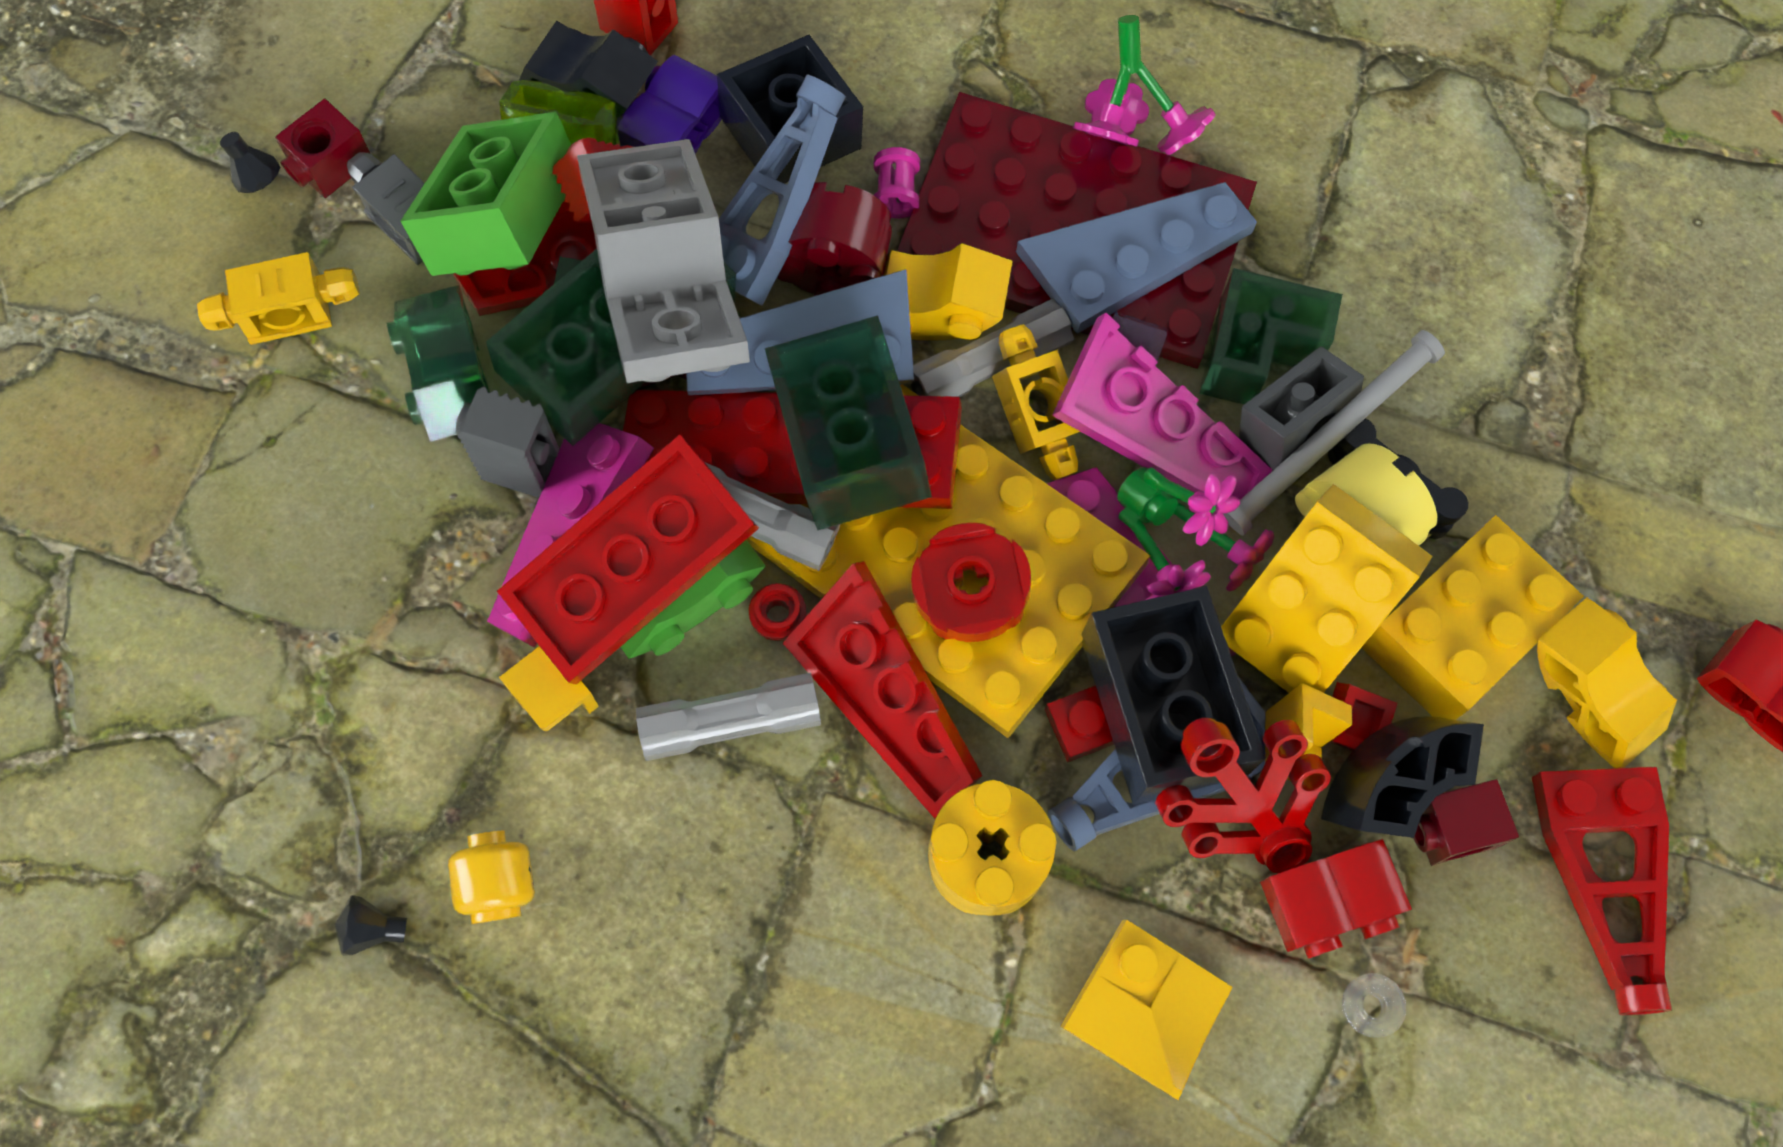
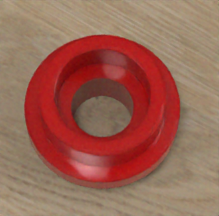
[749,583,807,641]

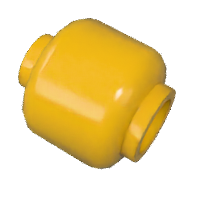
[448,830,535,924]

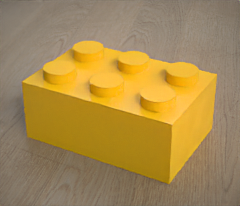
[1221,484,1433,693]
[1361,515,1584,720]

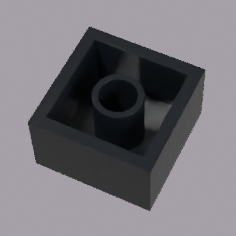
[717,34,863,184]

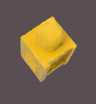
[197,252,360,345]
[992,324,1080,480]

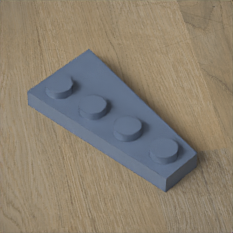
[1016,182,1257,334]

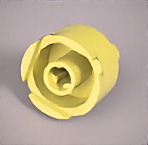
[1295,443,1438,546]

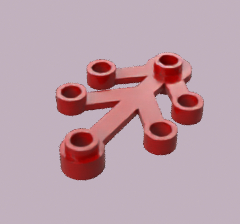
[1155,718,1331,873]

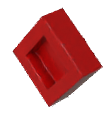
[1330,682,1398,751]
[1044,685,1114,763]

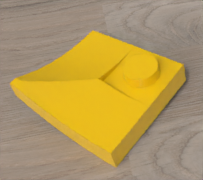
[1060,920,1233,1100]

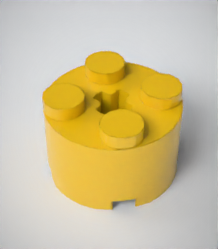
[928,780,1057,916]

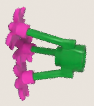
[1117,467,1275,600]

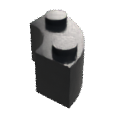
[515,20,658,121]
[1321,716,1484,838]

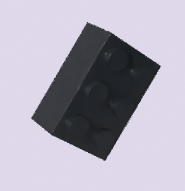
[1081,586,1266,805]

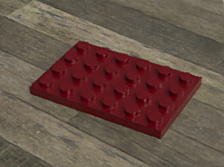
[897,92,1257,369]

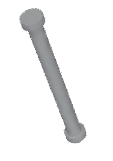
[1223,330,1445,535]

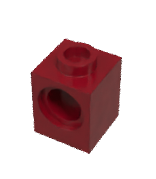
[275,98,371,199]
[1413,779,1519,866]

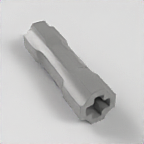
[911,299,1074,397]
[705,462,840,571]
[635,673,821,761]

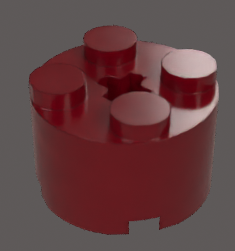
[777,182,892,297]

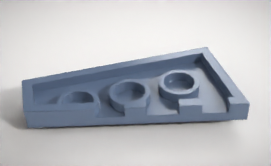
[686,269,914,395]

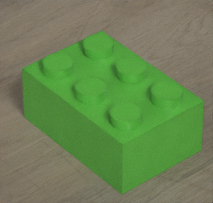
[400,112,572,276]

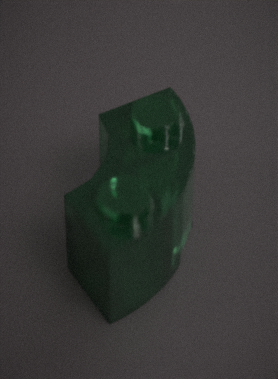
[387,285,490,442]

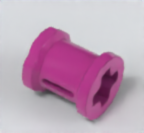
[873,147,920,219]

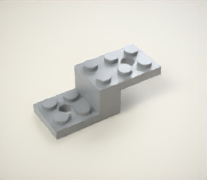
[577,139,750,383]

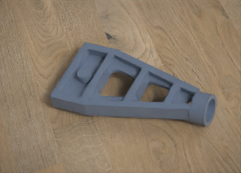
[719,75,846,305]
[1048,677,1265,851]

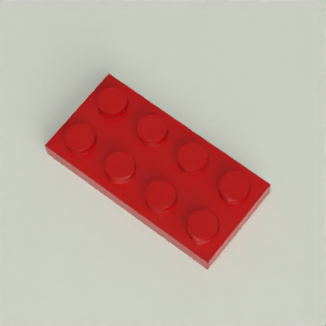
[497,434,759,685]

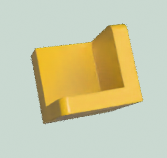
[499,646,599,731]
[1265,683,1352,781]

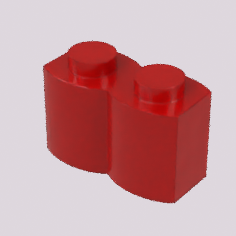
[1697,619,1783,752]
[1260,839,1412,959]

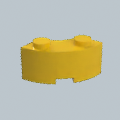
[883,243,1012,341]
[1537,597,1677,768]

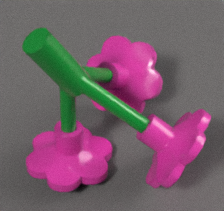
[1073,15,1216,155]

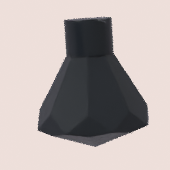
[220,132,281,193]
[335,895,407,956]

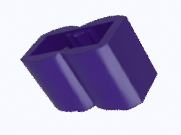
[616,55,722,154]

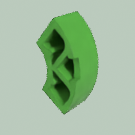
[621,540,766,659]

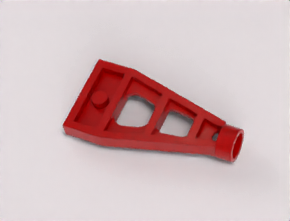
[1532,767,1672,1016]

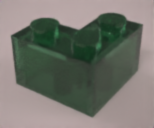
[1199,268,1343,405]

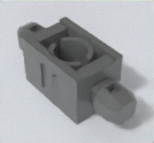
[347,152,425,265]

